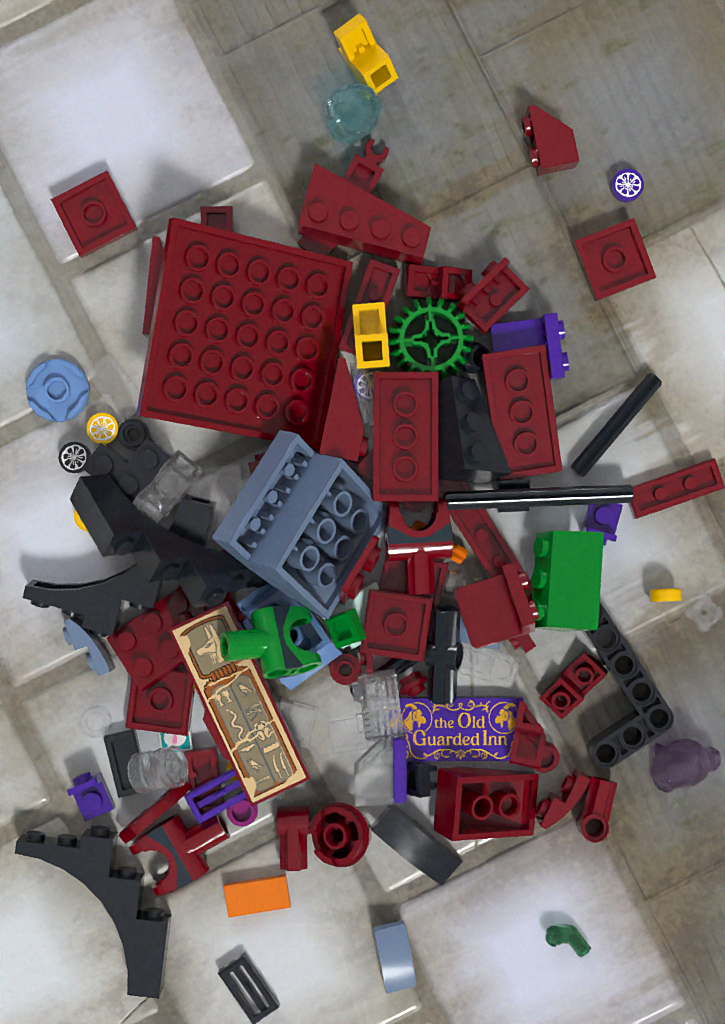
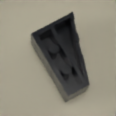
[438,376,512,484]

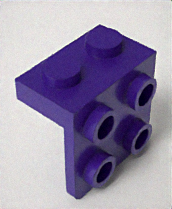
[490,313,569,381]

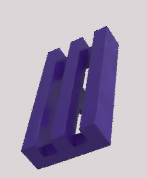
[393,732,407,803]
[184,768,247,824]

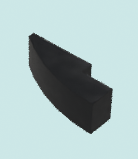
[371,802,462,886]

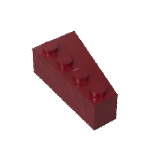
[298,163,431,265]

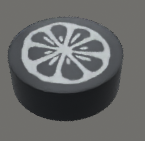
[58,442,92,473]

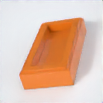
[223,874,291,918]

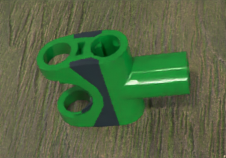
[220,606,322,679]

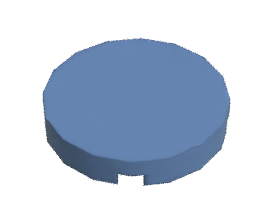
[26,359,90,422]

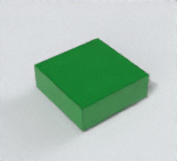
[325,608,367,649]

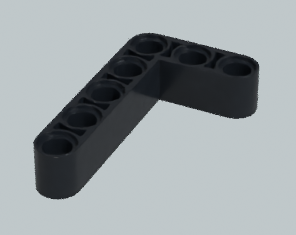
[582,603,674,768]

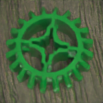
[388,297,474,380]

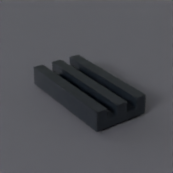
[218,952,280,1024]

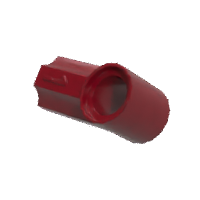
[576,776,617,843]
[277,806,310,871]

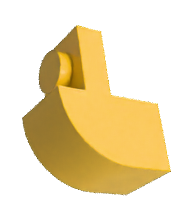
[333,13,399,96]
[352,302,390,369]

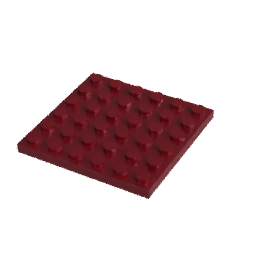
[136,217,353,449]

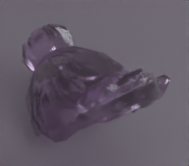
[651,738,721,793]

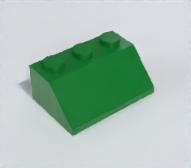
[531,530,604,632]

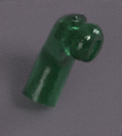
[545,924,591,957]

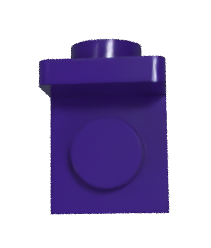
[581,503,623,546]
[67,771,116,822]

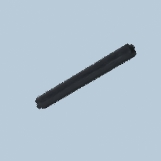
[444,484,634,510]

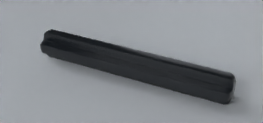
[571,373,662,477]

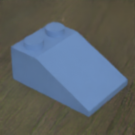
[237,583,342,690]

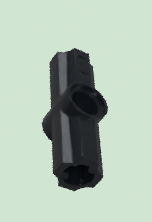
[424,604,463,705]

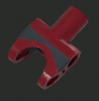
[384,498,453,595]
[129,813,230,896]

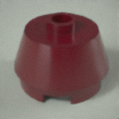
[309,802,372,867]

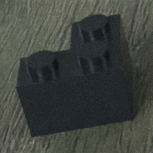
[82,437,176,508]

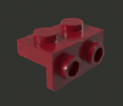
[457,257,530,335]

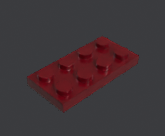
[481,344,563,481]
[373,372,438,502]
[106,586,247,691]

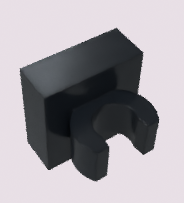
[406,761,437,798]

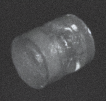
[128,745,189,794]

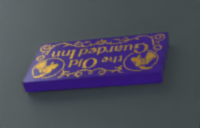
[397,696,524,761]

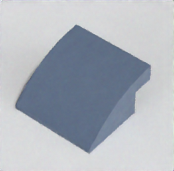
[212,430,387,619]

